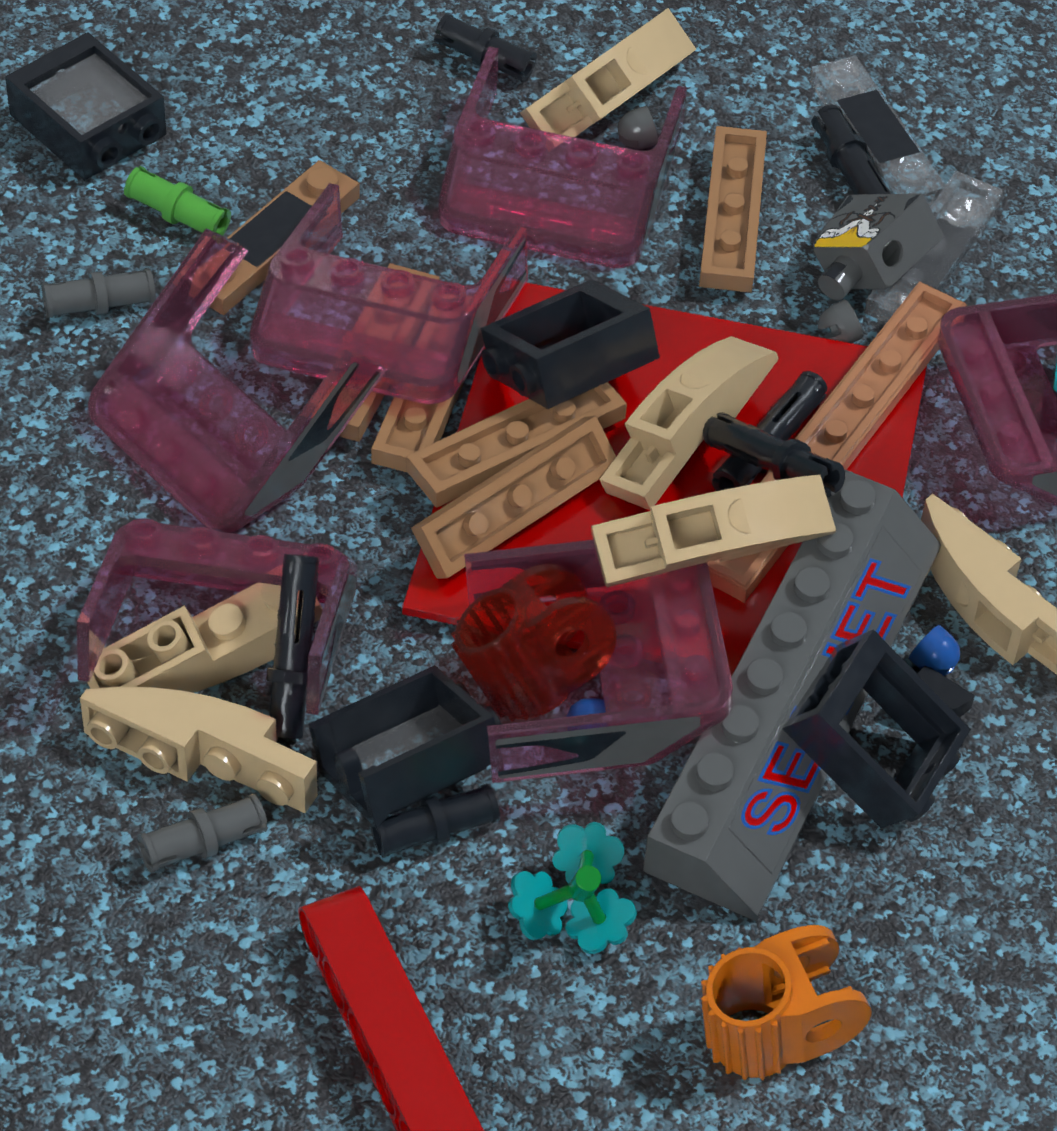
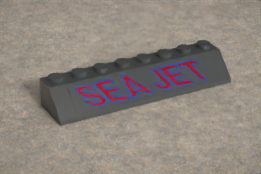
[643,469,941,921]

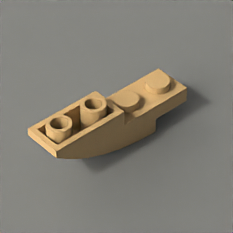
[520,8,696,155]
[599,336,779,510]
[591,475,836,588]
[921,494,1057,674]
[81,569,326,693]
[80,687,318,813]

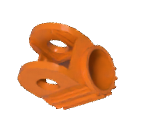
[701,925,872,1080]

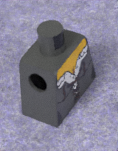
[813,194,944,301]

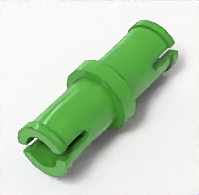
[124,166,231,241]

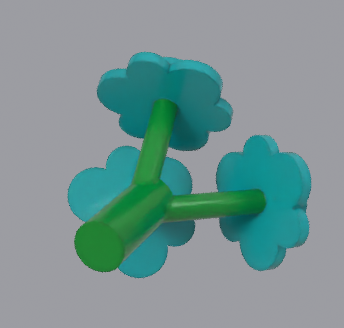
[508,822,637,954]

